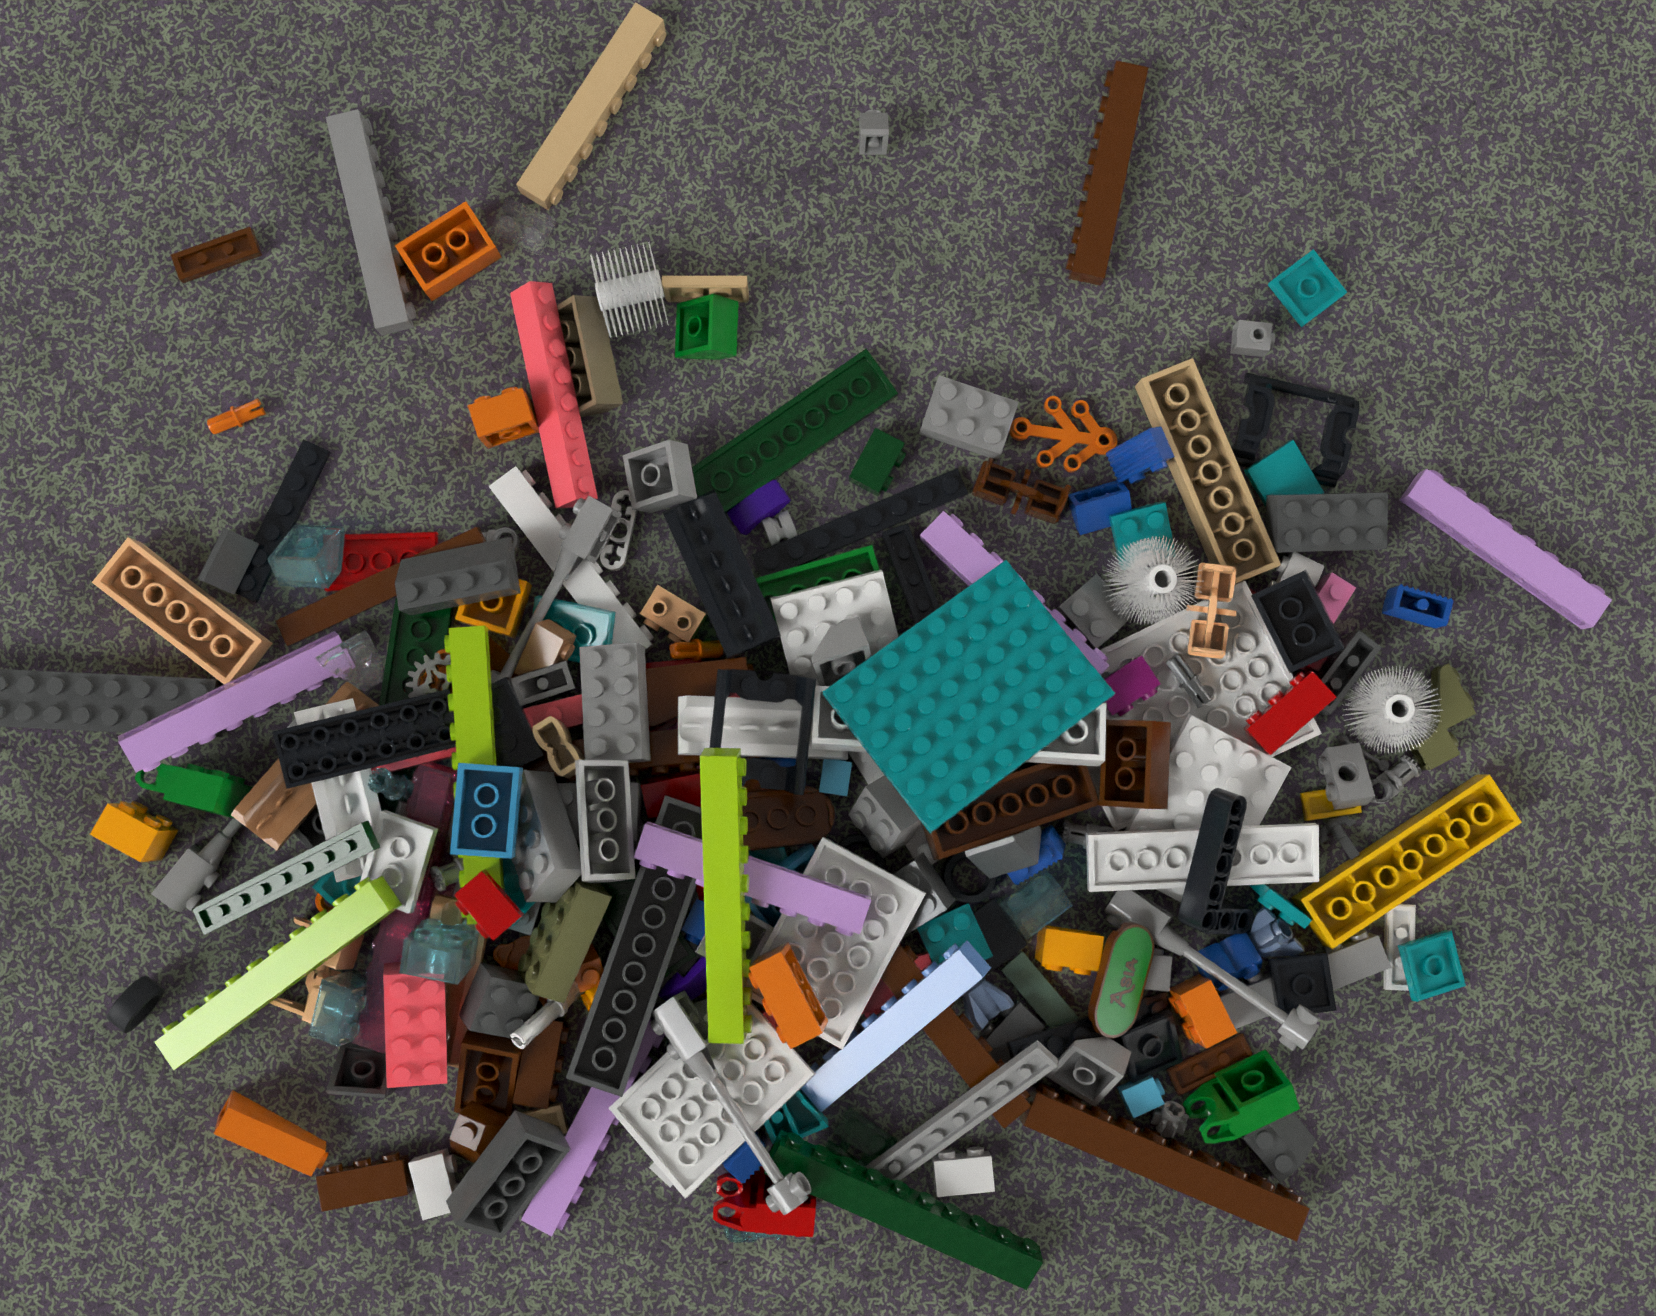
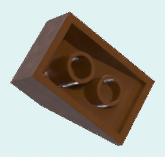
[454,1029,523,1117]

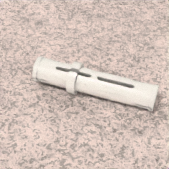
[511,981,583,1049]

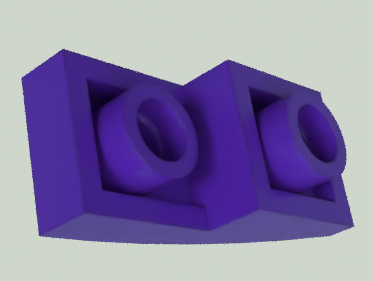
[727,479,791,535]
[658,956,707,1001]

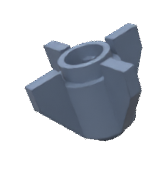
[1249,907,1305,958]
[962,977,1014,1031]

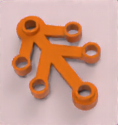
[1009,396,1117,473]

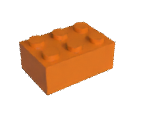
[395,201,502,301]
[748,942,828,1049]

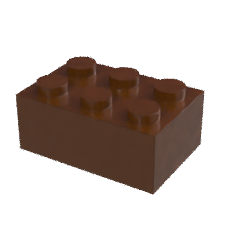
[1099,719,1171,809]

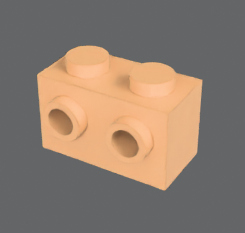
[640,585,707,642]

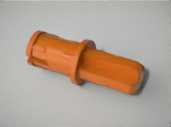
[207,398,266,434]
[669,639,723,661]

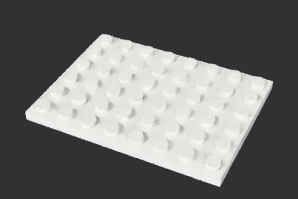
[1087,581,1322,831]

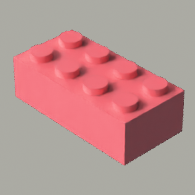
[383,960,447,1088]

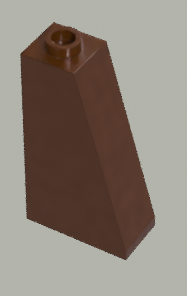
[646,657,754,727]

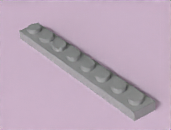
[865,1040,1058,1180]

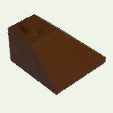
[449,1101,509,1163]

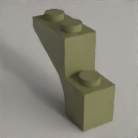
[1409,663,1476,770]

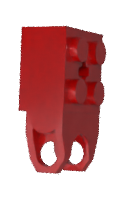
[713,1166,817,1237]

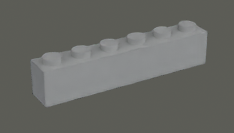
[1218,930,1391,1029]

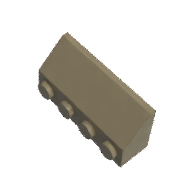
[557,295,623,417]

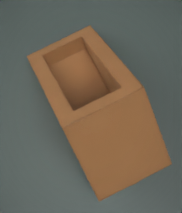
[514,619,577,675]

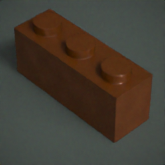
[513,1013,570,1109]
[316,1151,414,1212]

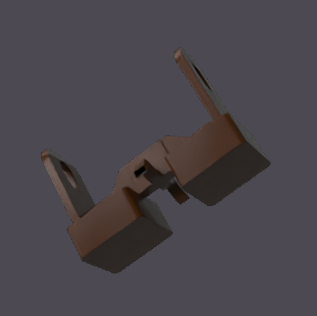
[972,457,1071,524]

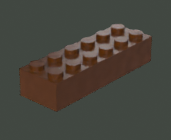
[921,763,1099,860]

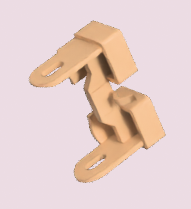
[1186,563,1236,659]
[270,917,364,1026]

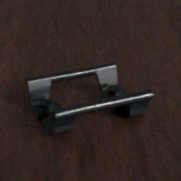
[1232,372,1360,488]
[709,668,816,795]

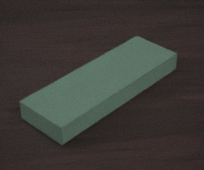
[1000,951,1078,1028]

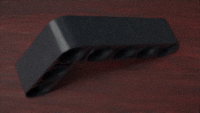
[1178,788,1254,934]

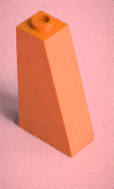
[214,1090,328,1176]

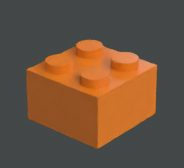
[468,387,539,448]
[1168,974,1237,1049]

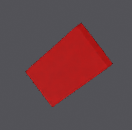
[324,532,438,592]

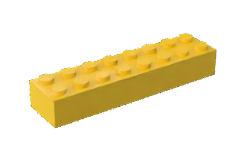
[1291,774,1522,949]

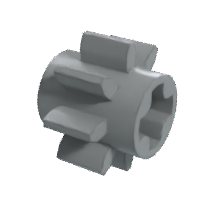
[1151,1101,1189,1138]

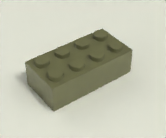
[518,875,612,1003]

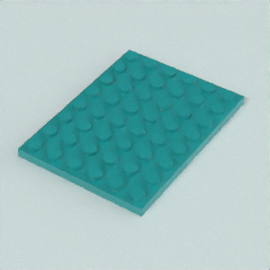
[823,560,1115,834]

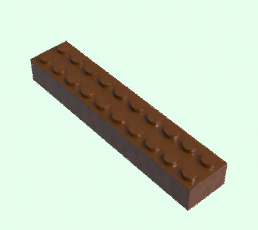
[1019,1082,1310,1242]

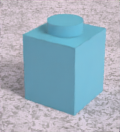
[819,759,852,796]
[1117,1075,1165,1118]

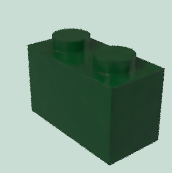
[849,428,907,496]

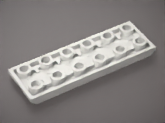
[678,696,848,760]
[294,698,381,882]

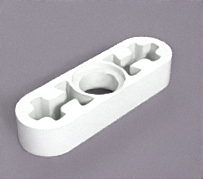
[600,490,637,571]

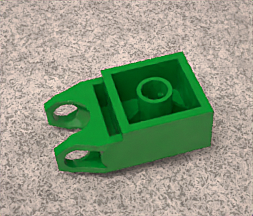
[135,763,253,819]
[1183,1049,1300,1144]

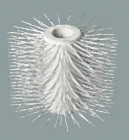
[590,242,668,338]
[1102,536,1202,625]
[1342,666,1443,754]

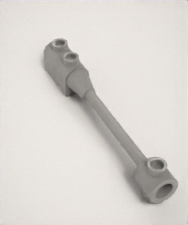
[491,495,622,689]
[151,719,297,912]
[1105,890,1320,1051]
[650,990,811,1215]

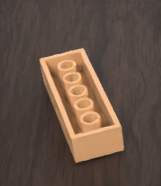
[92,537,273,684]

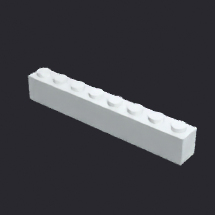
[489,466,654,653]

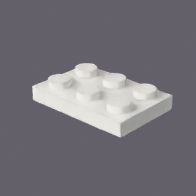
[360,810,438,914]

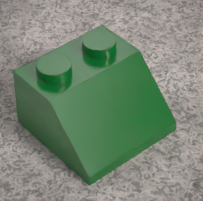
[675,294,738,360]

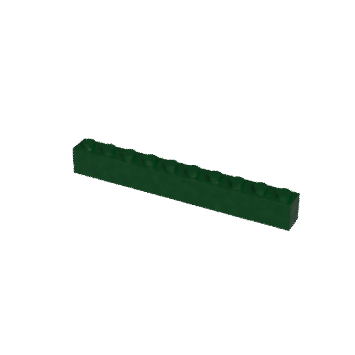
[764,1130,1043,1290]

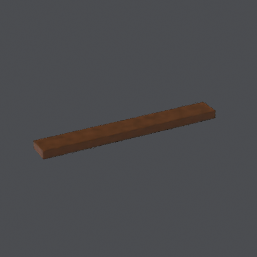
[275,527,486,646]

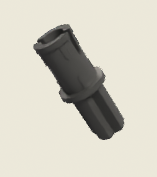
[1166,654,1213,708]

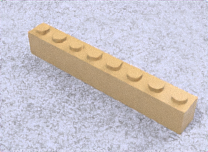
[516,2,666,210]

